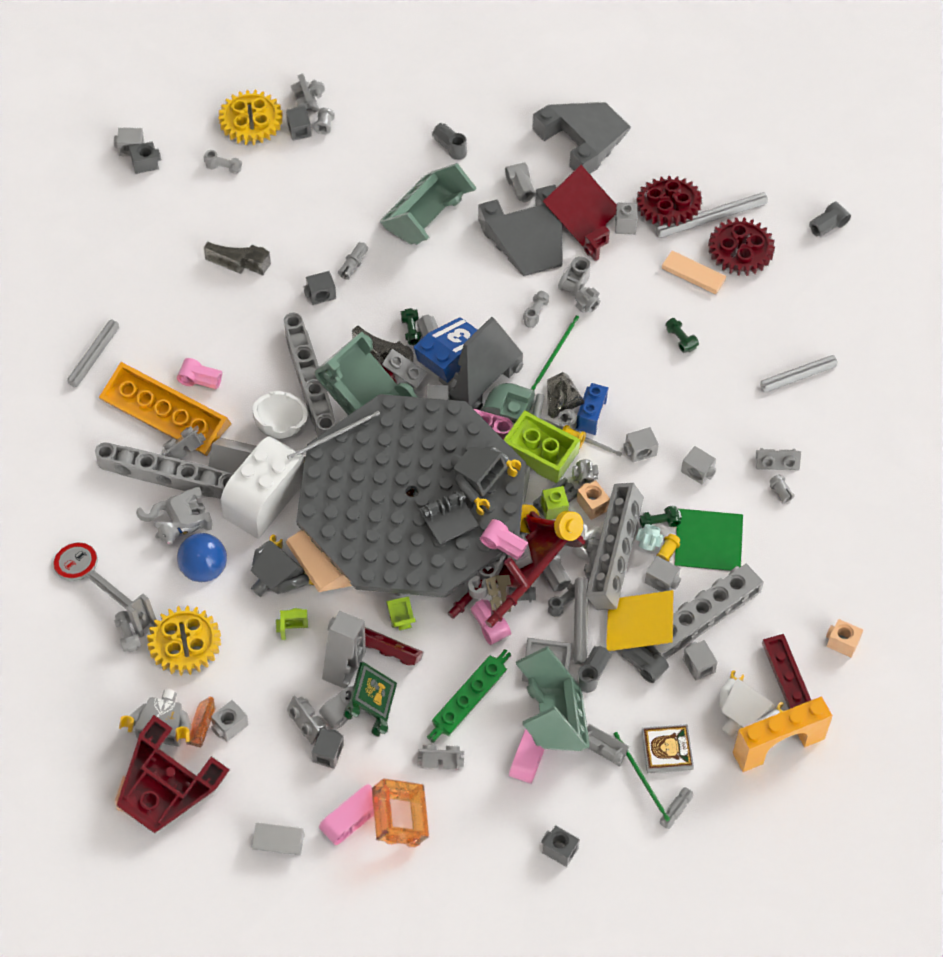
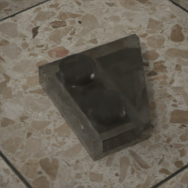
[547,372,584,419]

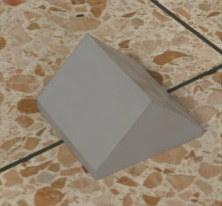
[208,437,257,474]

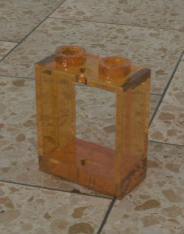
[372,778,429,847]

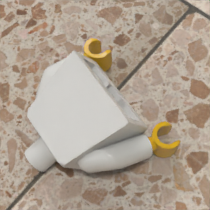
[720,670,784,737]

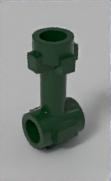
[400,308,421,345]
[665,318,699,353]
[639,506,682,528]

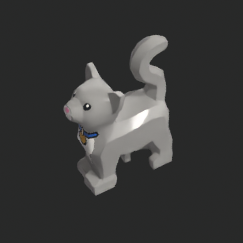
[136,487,212,545]

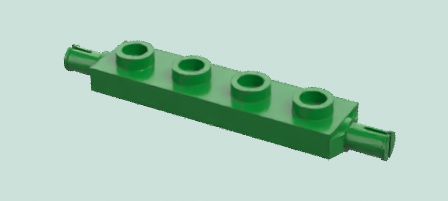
[427,649,511,743]

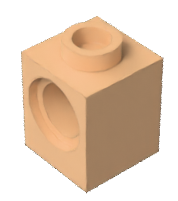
[577,480,610,520]
[826,619,863,658]

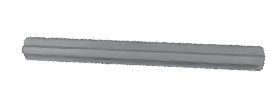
[656,192,768,238]

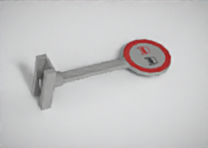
[53,542,156,638]

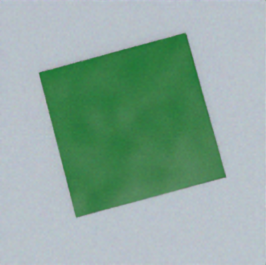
[675,508,743,571]

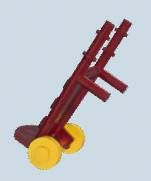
[448,504,585,628]

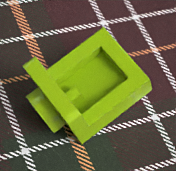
[386,596,416,631]
[276,608,308,640]

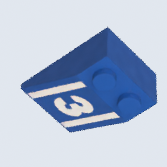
[413,317,478,383]

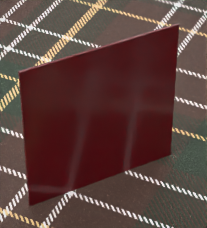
[542,165,617,247]

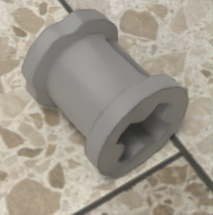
[314,108,335,134]

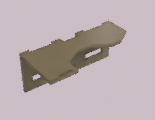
[485,575,512,612]

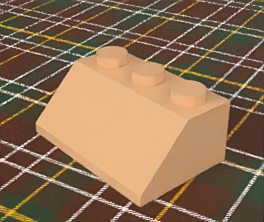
[285,530,352,592]

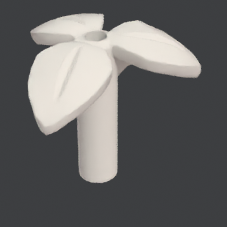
[568,525,601,560]

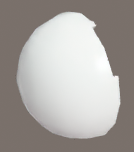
[252,391,308,439]

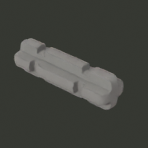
[660,787,693,829]

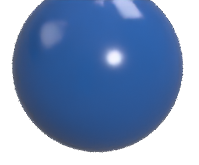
[177,533,227,582]

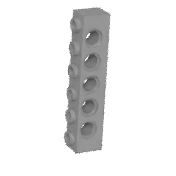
[586,483,644,610]
[644,563,764,660]

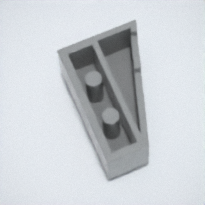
[322,611,366,689]

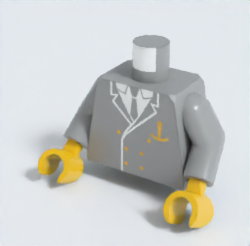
[119,689,192,747]

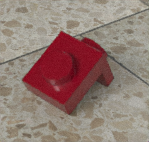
[584,226,610,261]

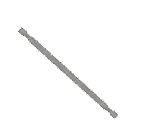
[287,411,380,460]
[540,418,622,457]

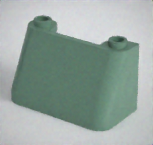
[315,332,418,416]

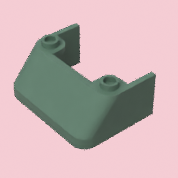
[380,163,477,245]
[516,646,590,751]

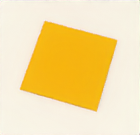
[606,590,674,651]

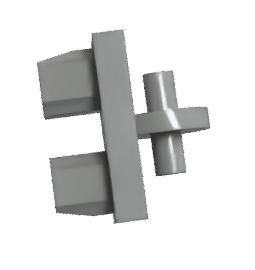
[291,73,325,112]

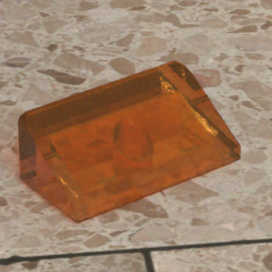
[185,697,215,748]

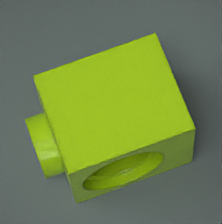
[540,486,569,520]

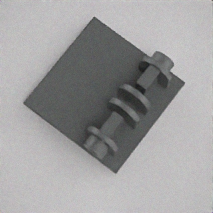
[419,491,479,545]

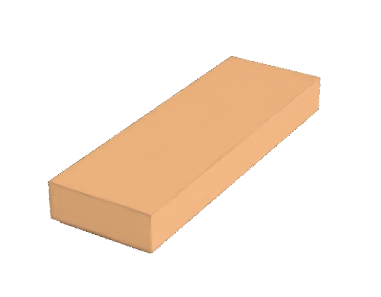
[662,251,726,294]

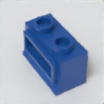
[575,383,609,435]

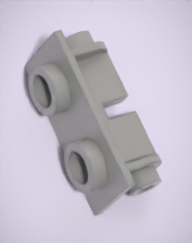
[382,349,427,389]
[162,426,206,460]
[756,448,801,470]
[287,696,327,744]
[587,724,630,766]
[417,745,464,770]

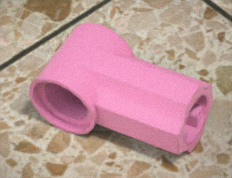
[177,358,222,389]
[480,519,528,560]
[471,599,511,645]

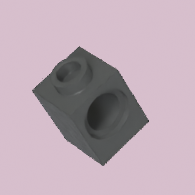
[286,106,312,141]
[129,141,161,174]
[303,271,336,305]
[312,729,344,769]
[541,825,580,867]

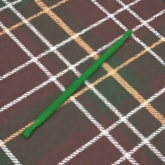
[531,315,579,390]
[613,732,670,822]

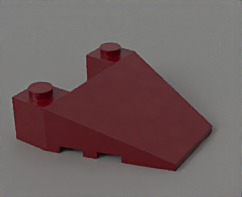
[116,715,230,834]

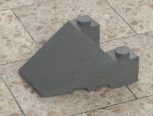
[532,102,631,174]
[478,184,562,276]
[449,317,523,410]

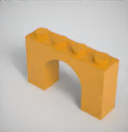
[733,696,833,772]

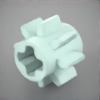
[636,524,664,551]

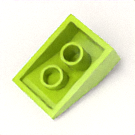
[504,410,580,483]

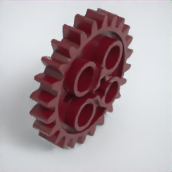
[636,176,702,227]
[708,217,775,276]

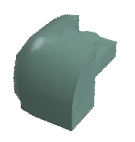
[481,383,535,423]

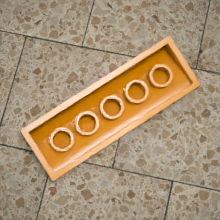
[99,362,232,456]

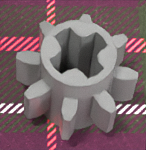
[575,287,600,312]
[572,459,599,486]

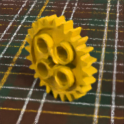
[218,90,283,145]
[147,605,221,676]

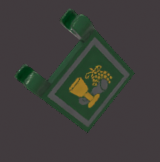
[343,662,397,737]

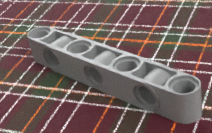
[284,312,335,436]
[95,442,233,499]

